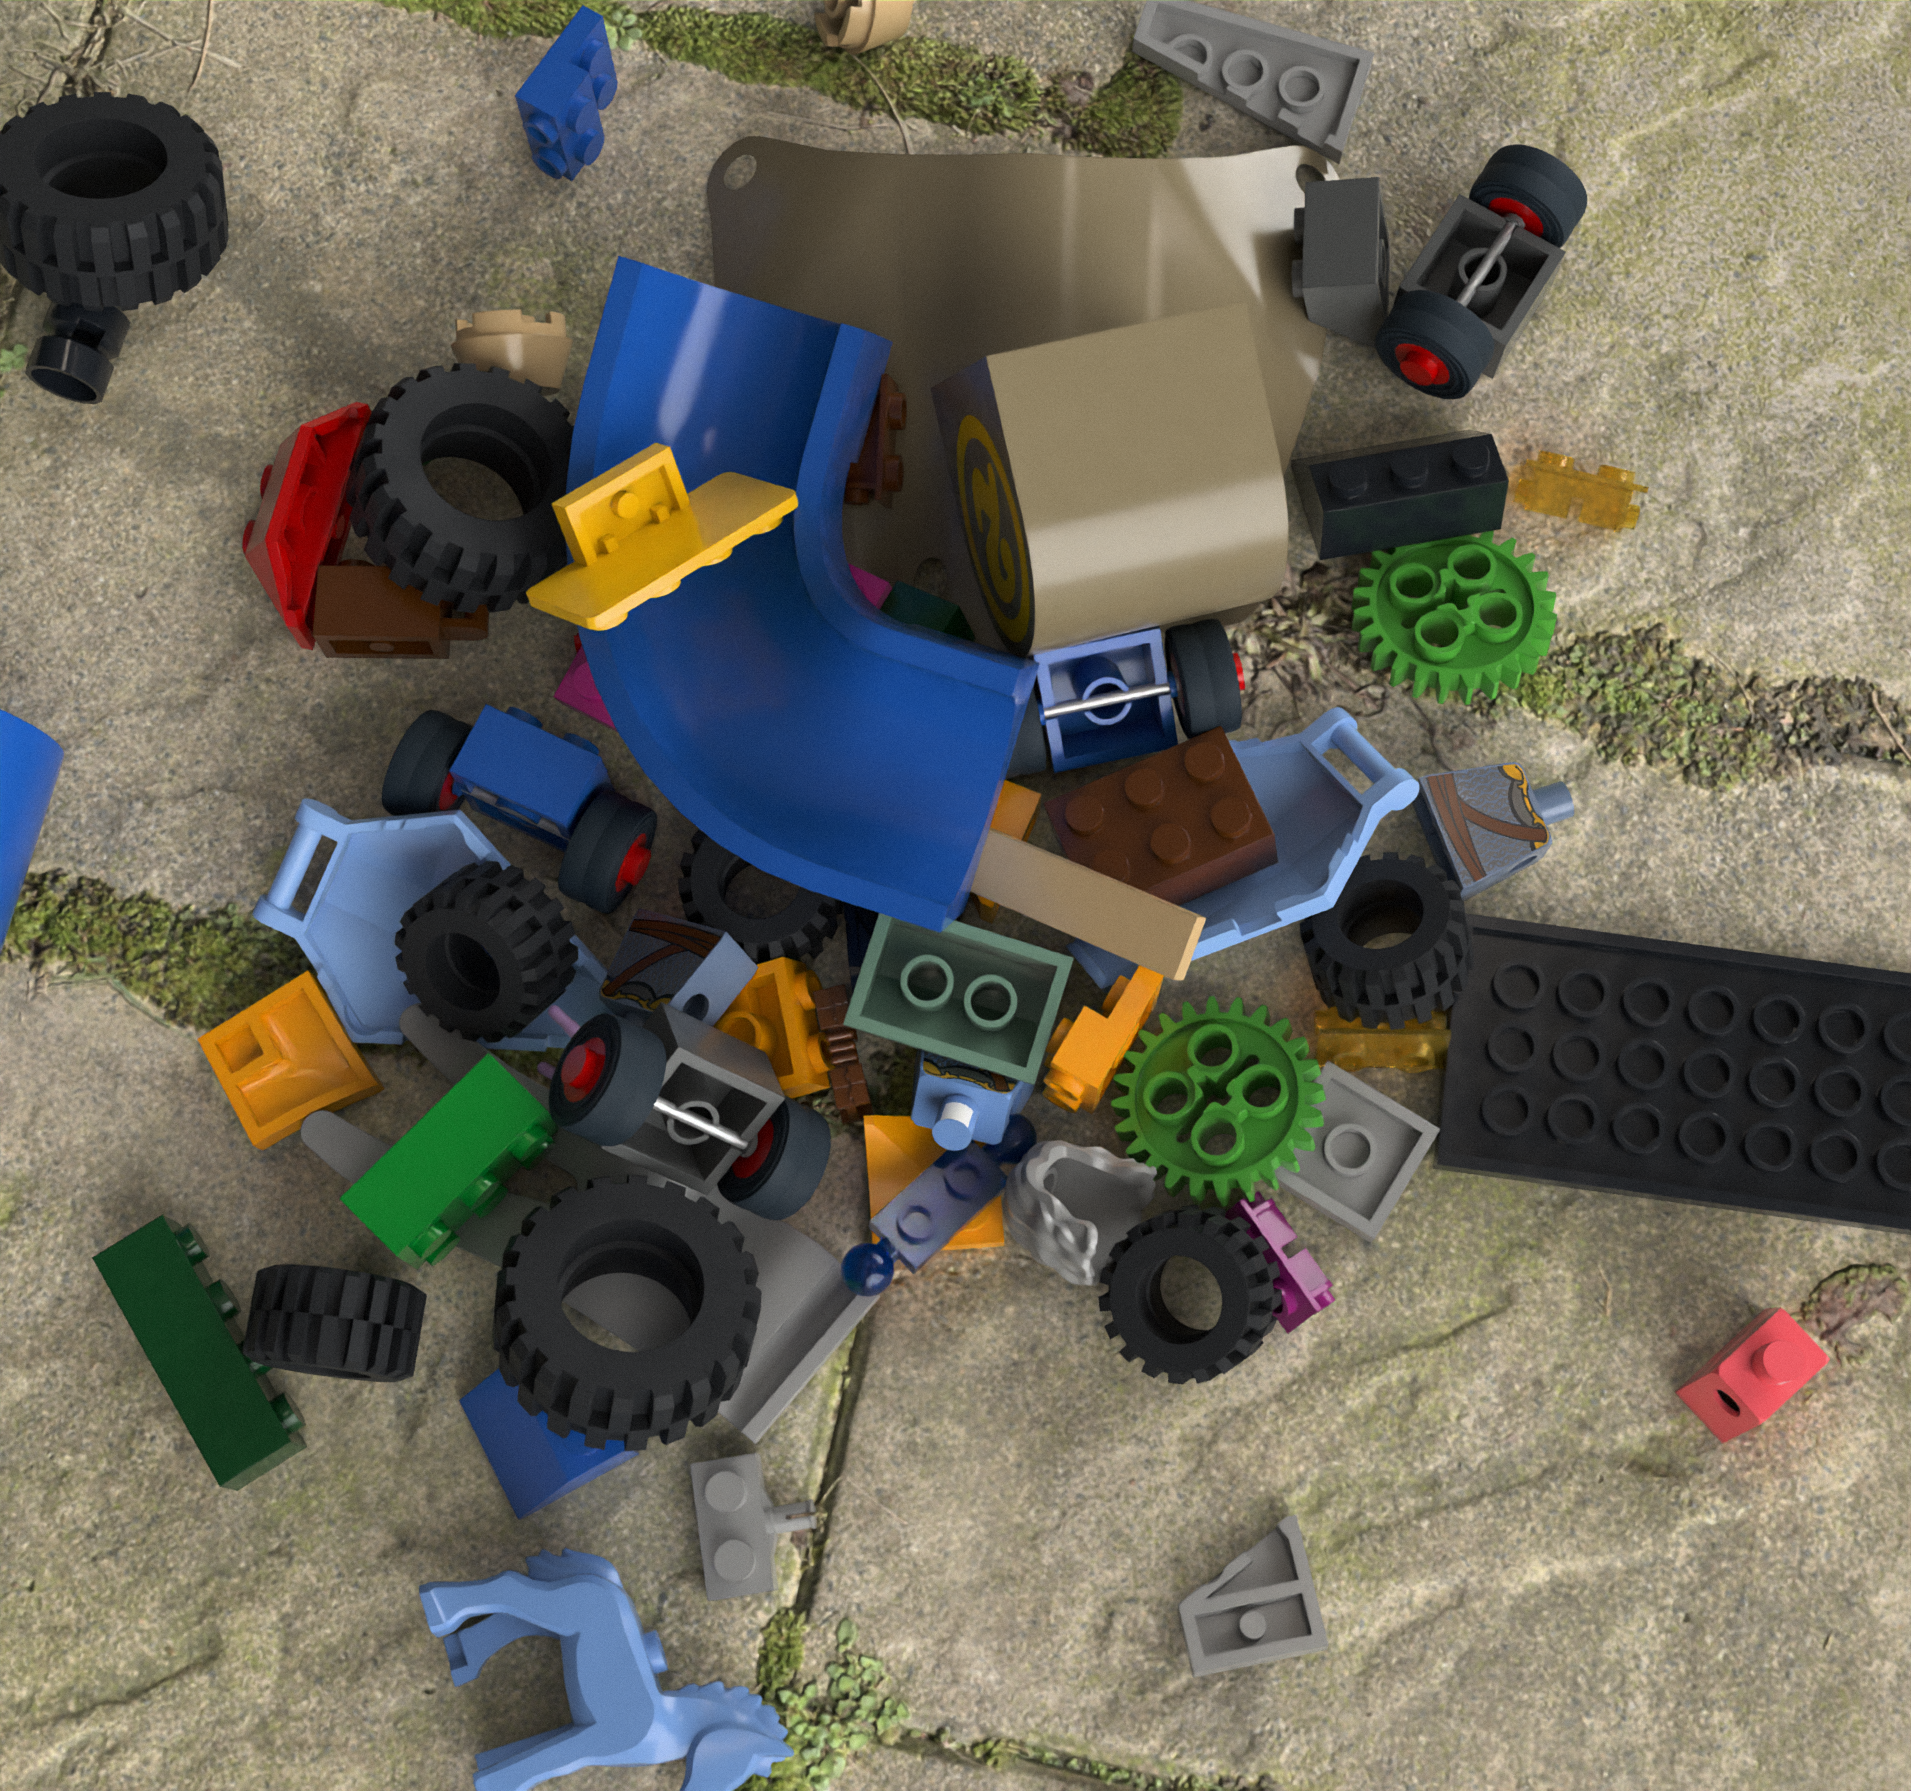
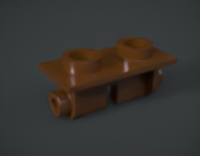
[844,374,907,509]

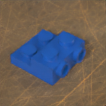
[515,5,618,181]

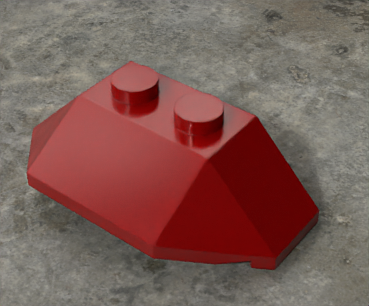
[242,402,372,650]

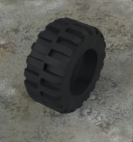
[0,92,229,312]
[346,363,574,613]
[492,1174,762,1451]

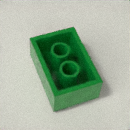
[339,1052,559,1270]

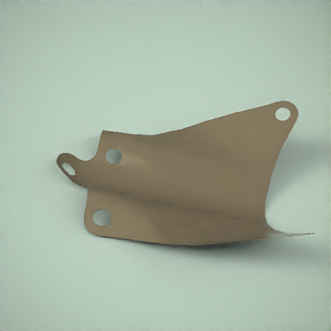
[707,136,1340,659]

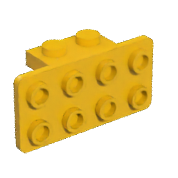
[526,443,798,631]

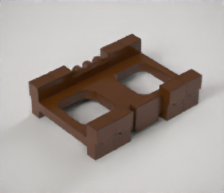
[813,984,874,1125]

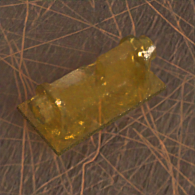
[1513,451,1649,533]
[1314,1006,1452,1073]

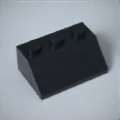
[1291,430,1509,560]

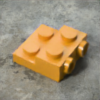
[713,957,835,1099]
[1042,965,1164,1114]

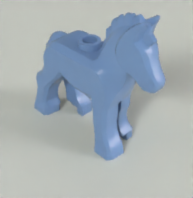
[419,1548,794,1791]

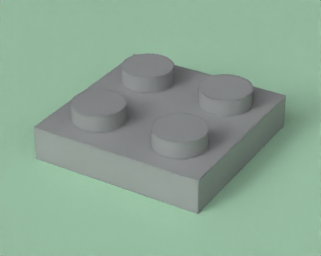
[1274,1060,1440,1243]

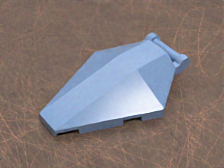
[1066,707,1420,993]
[252,798,615,1052]

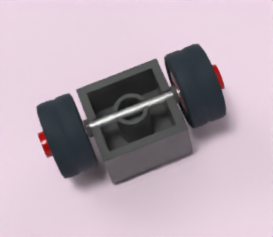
[1375,144,1588,399]
[549,1002,831,1220]

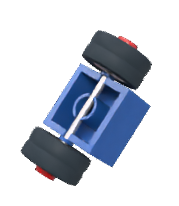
[1005,618,1245,779]
[382,704,657,914]

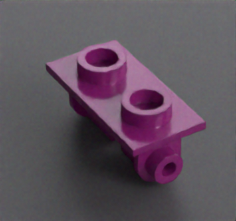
[1225,1191,1336,1334]

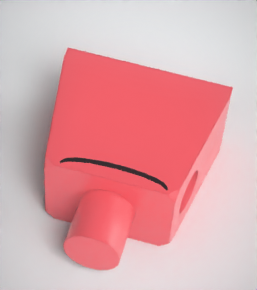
[1675,1307,1830,1443]

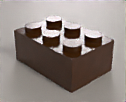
[1043,726,1278,906]

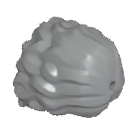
[1002,1140,1157,1286]

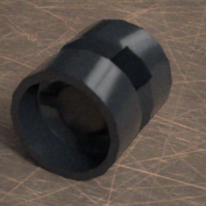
[25,301,131,404]

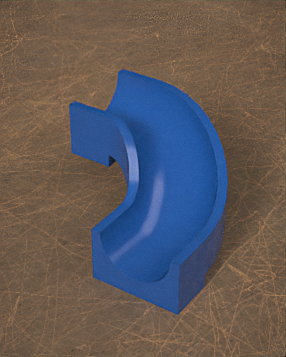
[566,256,1040,933]

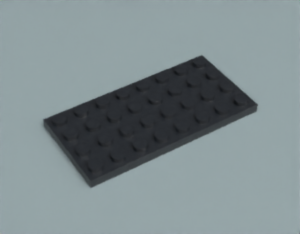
[1433,913,1911,1235]

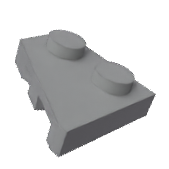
[1177,1515,1329,1678]

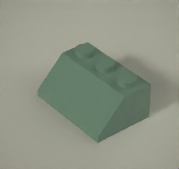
[843,913,1074,1085]

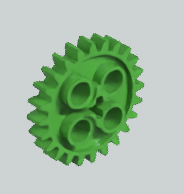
[1351,530,1557,705]
[1111,996,1326,1207]

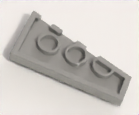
[1132,0,1374,164]

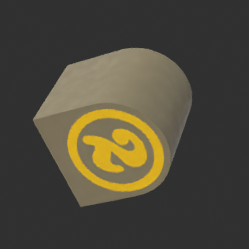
[930,300,1289,658]

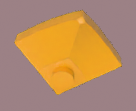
[197,970,385,1151]
[863,1115,1004,1255]

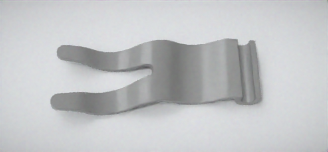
[301,1003,880,1444]

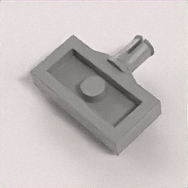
[690,1453,817,1601]

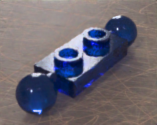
[841,1113,1037,1297]

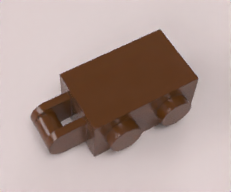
[313,559,490,659]

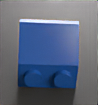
[459,1368,639,1520]

